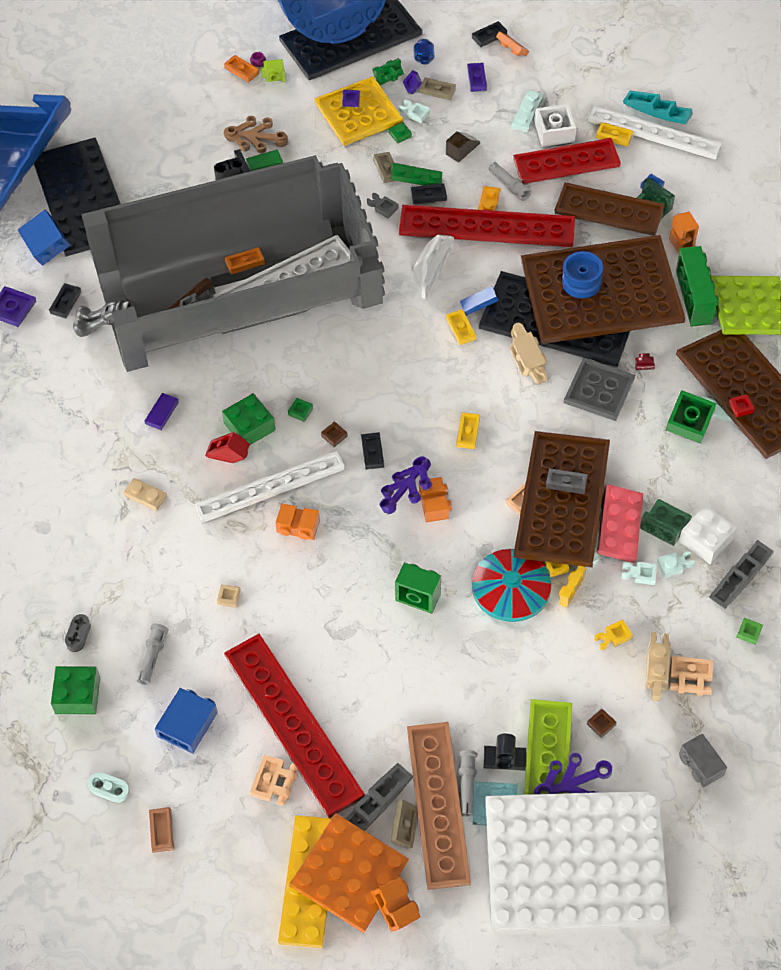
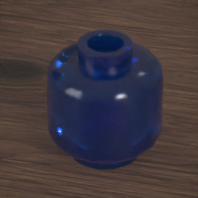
[413,39,435,65]

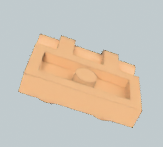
[669,656,713,696]
[250,755,297,806]

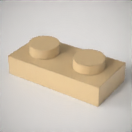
[124,478,167,511]

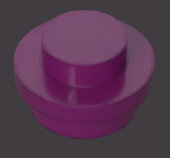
[250,52,266,67]

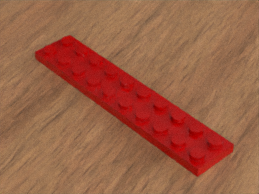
[399,204,575,247]
[224,633,365,818]

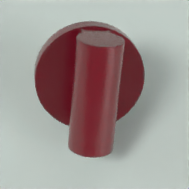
[635,353,655,370]

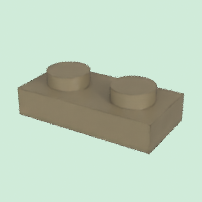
[420,77,456,101]
[373,152,395,183]
[391,800,418,849]

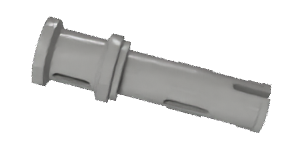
[489,162,532,201]
[137,624,169,685]
[458,750,478,817]

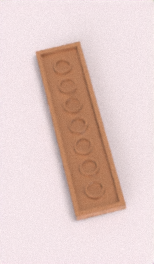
[407,722,471,890]

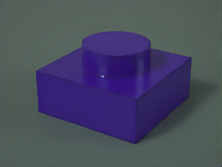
[403,70,422,95]
[342,90,360,107]

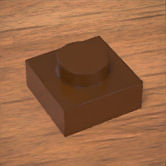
[321,421,348,447]
[587,708,617,738]

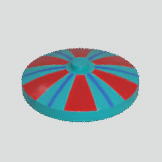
[472,549,551,622]

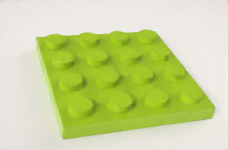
[710,275,781,335]

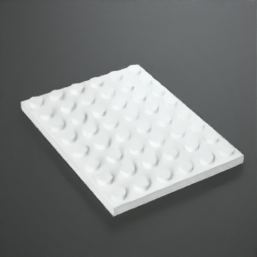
[485,791,670,930]

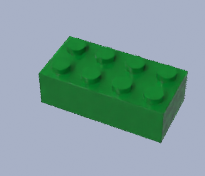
[676,246,719,327]

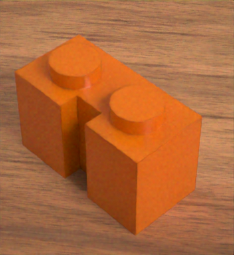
[669,211,699,254]
[419,477,452,523]
[275,503,320,540]
[371,877,421,932]

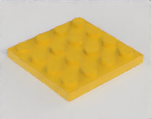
[314,76,403,146]

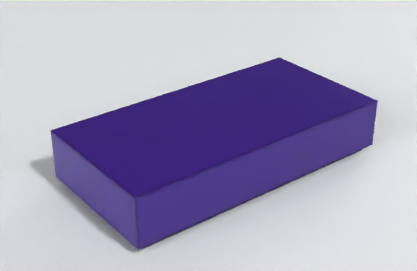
[144,393,179,431]

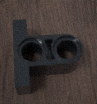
[214,149,250,180]
[483,733,526,771]

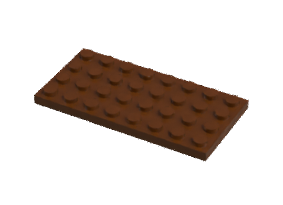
[676,329,781,459]
[514,431,610,568]

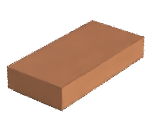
[149,807,174,853]

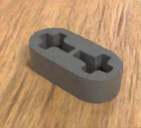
[65,614,91,652]

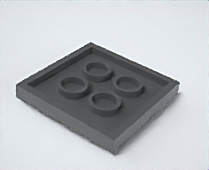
[564,358,635,421]

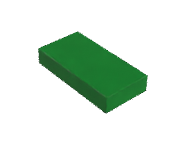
[246,149,283,172]

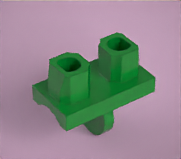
[373,58,404,85]

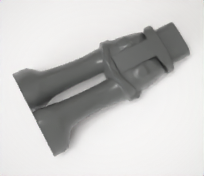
[73,300,132,337]

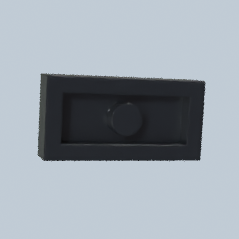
[472,21,508,47]
[410,183,447,205]
[49,283,81,318]
[361,432,384,470]

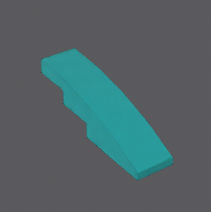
[623,90,693,125]

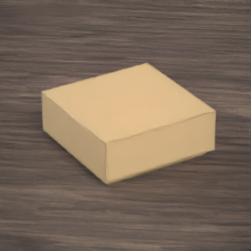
[217,584,241,608]

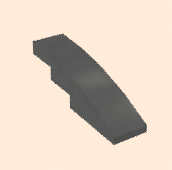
[709,540,774,609]
[345,763,413,831]

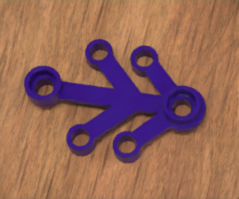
[379,456,432,514]
[534,753,612,795]

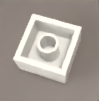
[535,104,576,147]
[679,505,737,564]

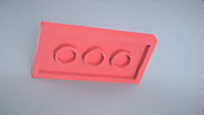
[597,484,644,563]

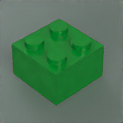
[666,390,717,444]
[222,393,275,445]
[395,562,441,614]
[51,666,100,715]

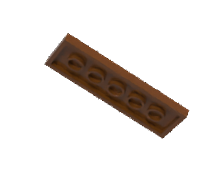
[554,182,665,236]

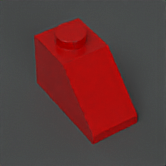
[205,431,250,463]

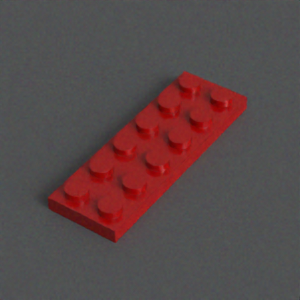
[513,138,621,184]

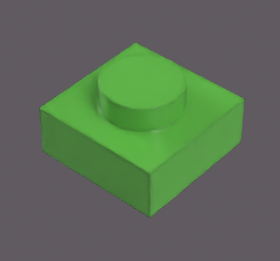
[736,618,763,645]

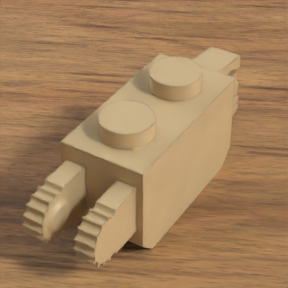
[510,322,548,385]
[645,632,671,702]

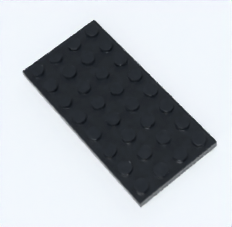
[279,0,422,81]
[34,137,121,257]
[479,271,631,367]

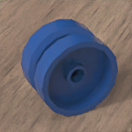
[562,251,603,299]

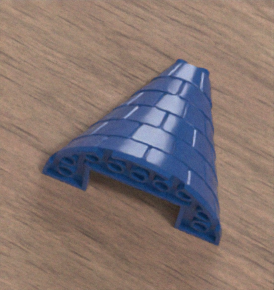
[278,0,386,44]
[0,94,72,211]

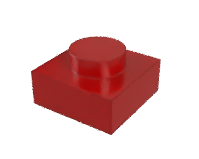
[729,394,755,418]

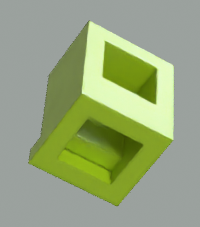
[261,59,286,83]

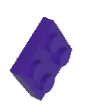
[0,286,37,327]

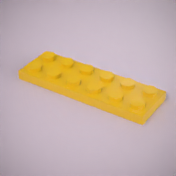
[278,815,331,948]

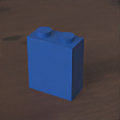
[18,209,70,266]
[155,688,218,754]

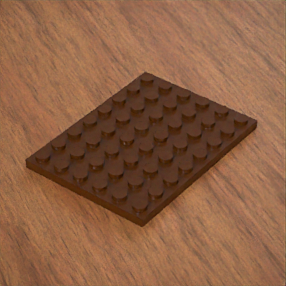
[521,235,685,344]

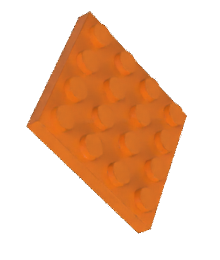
[289,813,409,933]

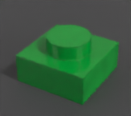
[389,122,412,144]
[288,398,313,422]

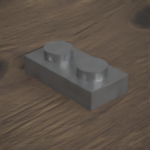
[546,468,588,494]

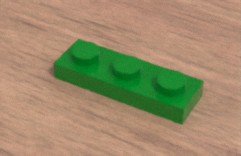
[391,163,442,186]

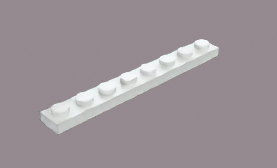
[588,106,722,160]
[195,451,345,523]

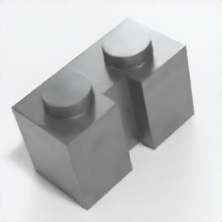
[679,733,727,788]

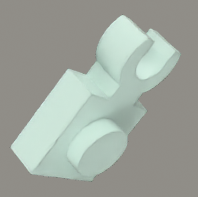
[399,100,430,123]
[657,551,695,578]
[621,562,657,585]

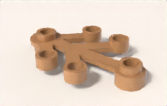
[223,116,288,153]

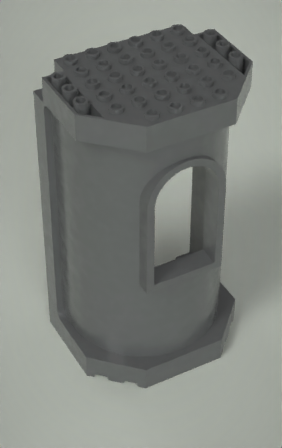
[82,155,385,372]

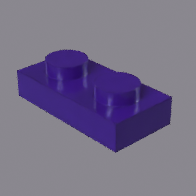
[467,62,487,92]

